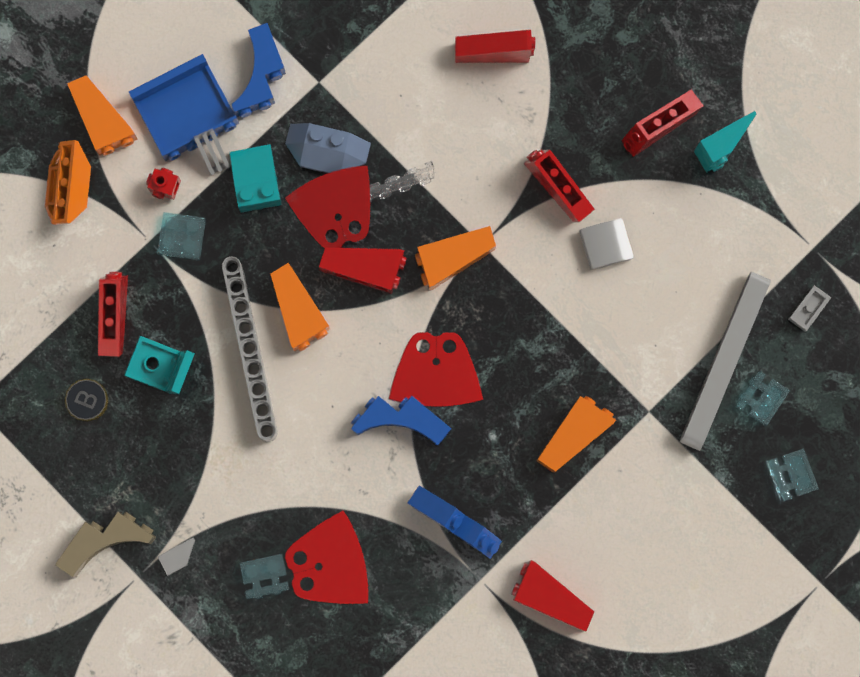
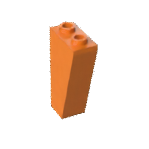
[67,75,137,155]
[415,226,496,291]
[271,263,330,352]
[537,396,616,473]

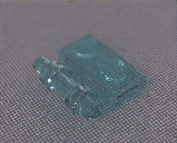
[736,371,790,426]
[769,449,819,501]
[240,554,289,599]

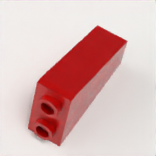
[455,30,535,63]
[621,89,703,157]
[524,149,595,222]
[319,248,407,294]
[98,272,128,357]
[511,560,595,632]

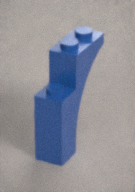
[231,23,286,118]
[351,396,451,446]
[408,485,502,559]

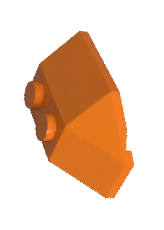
[45,140,91,225]

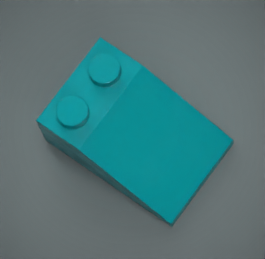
[694,111,757,173]
[230,144,282,212]

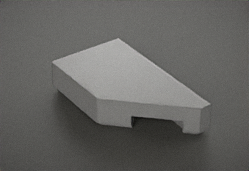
[158,538,195,576]

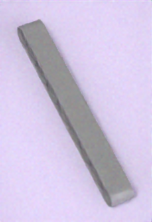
[222,257,278,442]
[680,272,771,451]

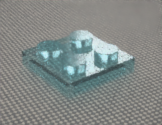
[157,212,206,260]

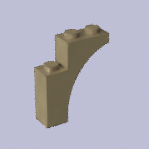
[55,511,156,577]

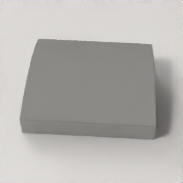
[579,218,634,270]

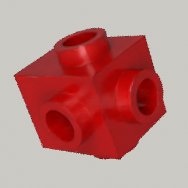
[146,168,181,200]

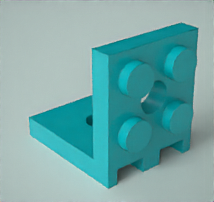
[124,336,195,394]

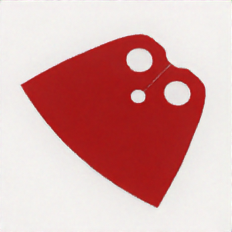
[285,166,370,248]
[389,332,483,406]
[285,510,368,604]

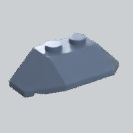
[285,123,371,173]

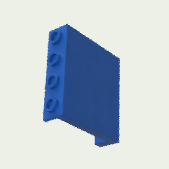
[129,54,239,161]

